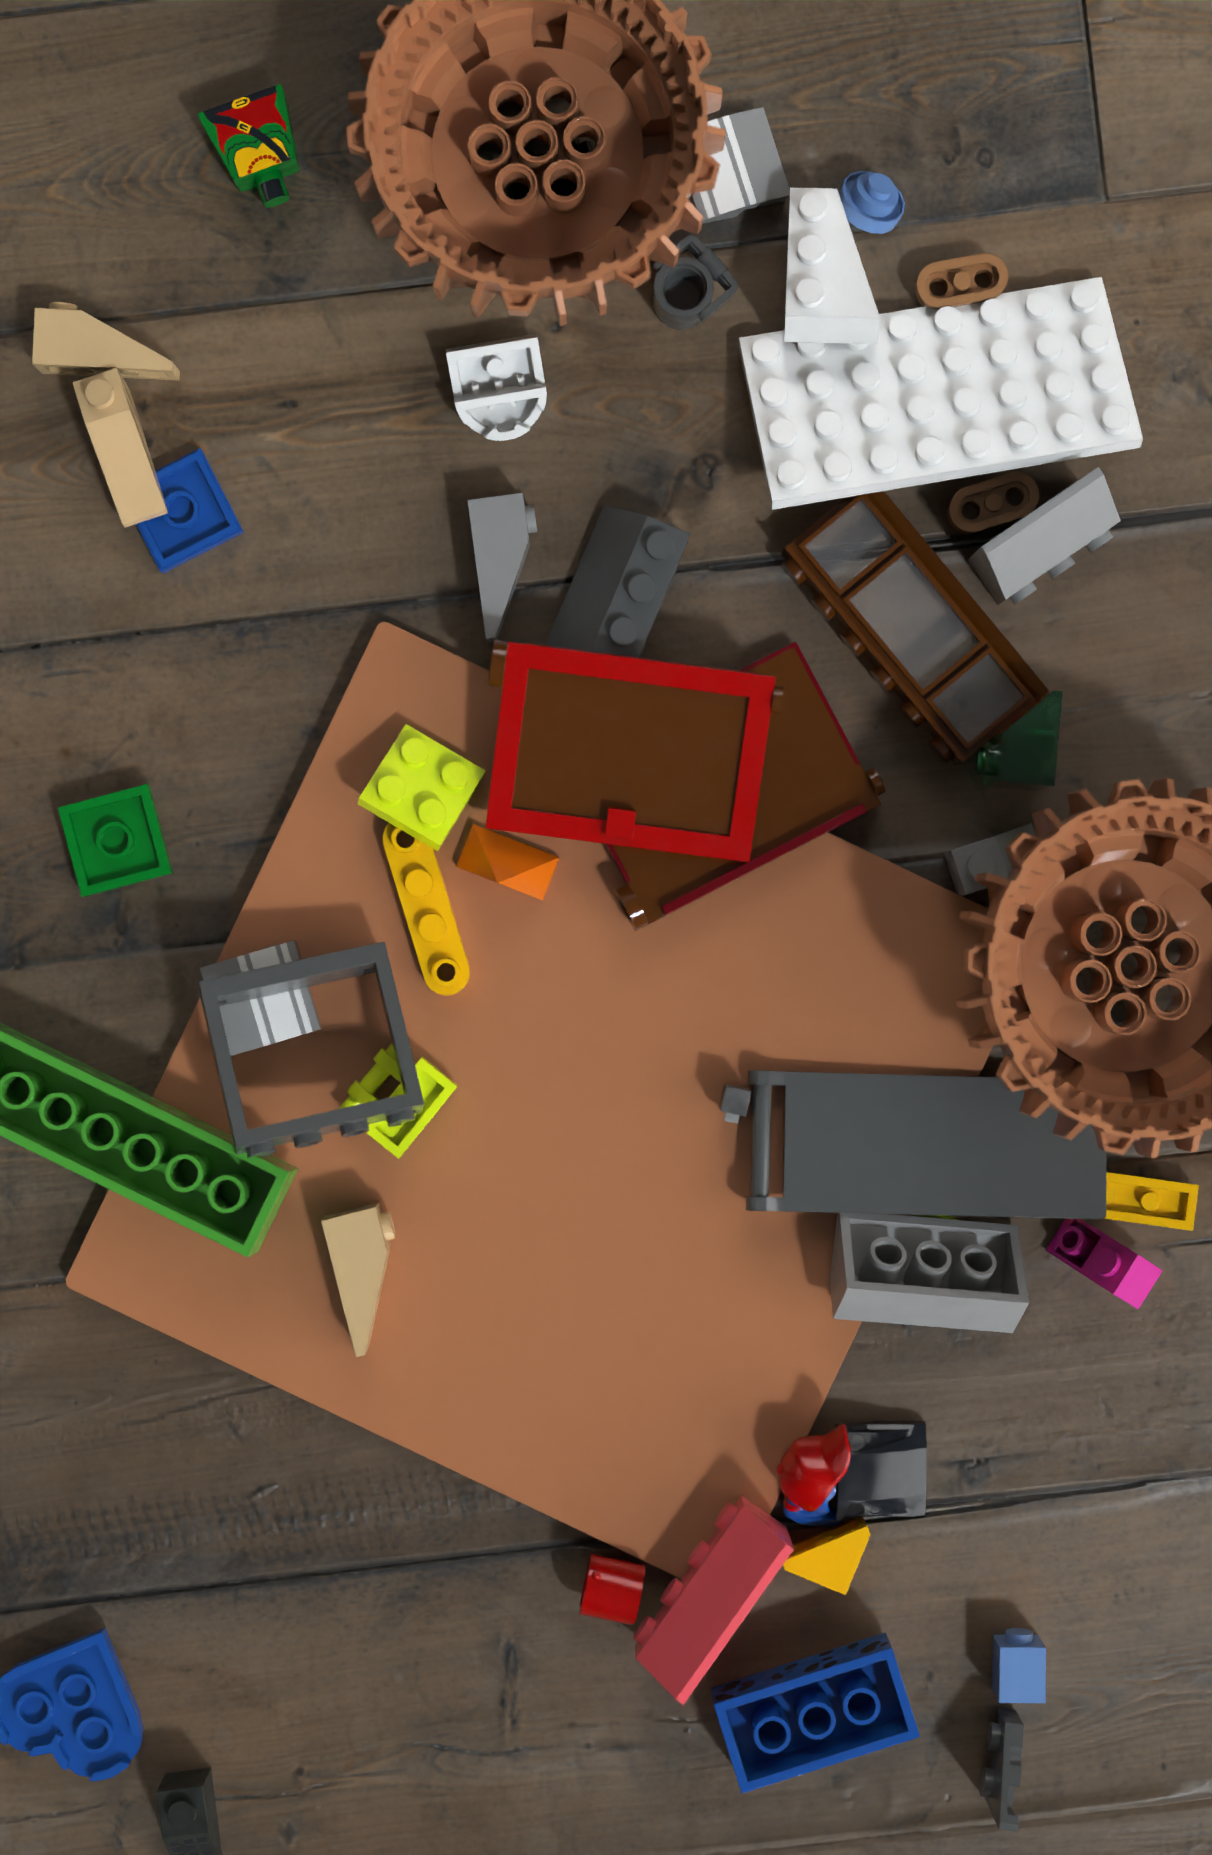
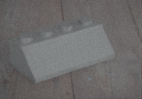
[830,1213,1029,1333]

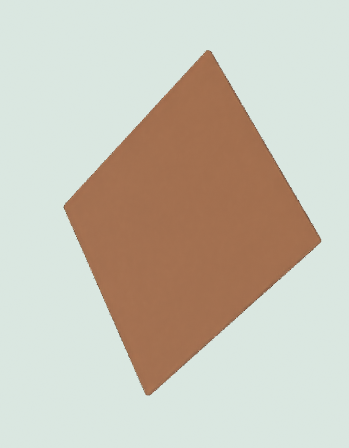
[66,622,993,1579]

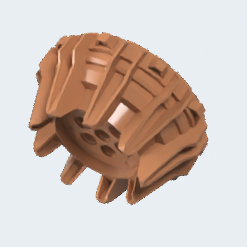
[347,0,726,326]
[955,778,1212,1158]

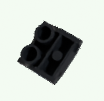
[834,1421,927,1521]

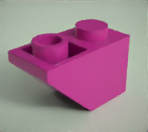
[1045,1218,1163,1309]

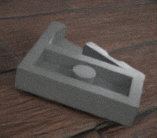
[979,1708,1024,1832]

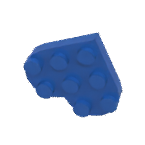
[0,1627,144,1781]

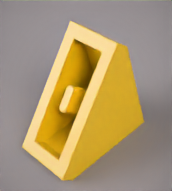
[783,1517,871,1595]

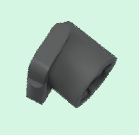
[652,235,738,330]

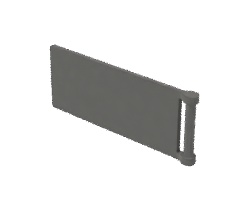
[746,1070,1107,1219]

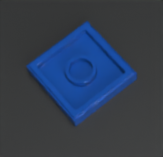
[136,448,245,574]

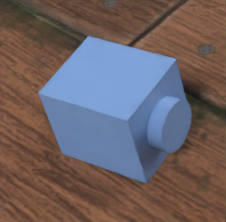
[992,1628,1046,1703]

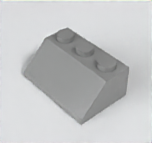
[968,467,1121,605]

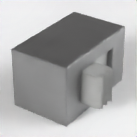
[719,1084,751,1124]

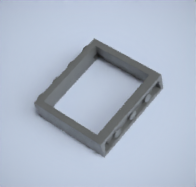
[199,941,424,1158]

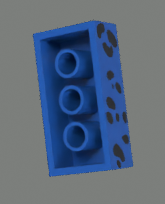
[711,1632,920,1794]

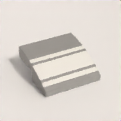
[689,107,790,224]
[200,940,322,1056]

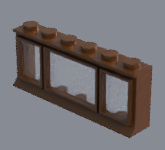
[781,491,1049,765]

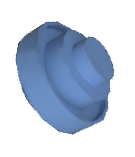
[838,171,905,234]

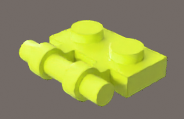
[339,1043,458,1159]

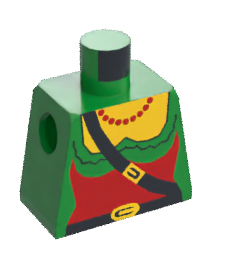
[197,84,300,208]

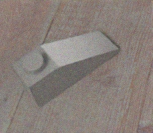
[467,493,537,644]

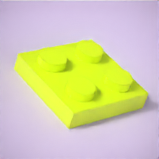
[357,724,486,851]

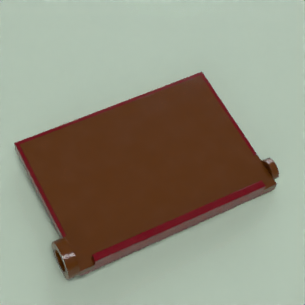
[606,641,885,931]

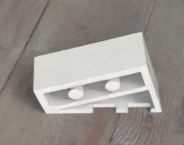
[784,188,880,344]

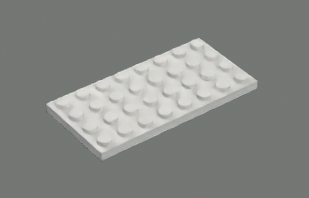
[739,277,1143,510]

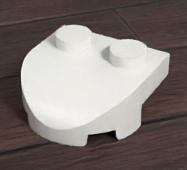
[446,334,547,441]

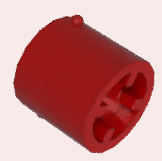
[579,1554,645,1626]

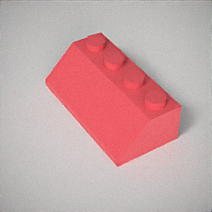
[633,1495,794,1705]

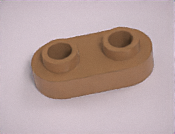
[914,253,1008,310]
[947,472,1039,535]

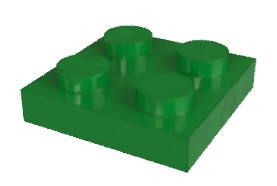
[58,784,174,897]

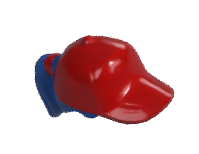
[776,1423,851,1526]

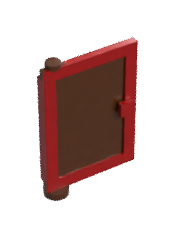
[485,639,784,862]

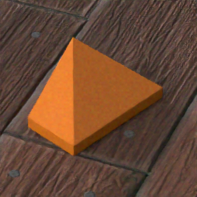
[456,824,559,901]

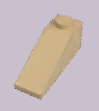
[32,302,180,381]
[72,368,168,528]
[321,1202,396,1357]

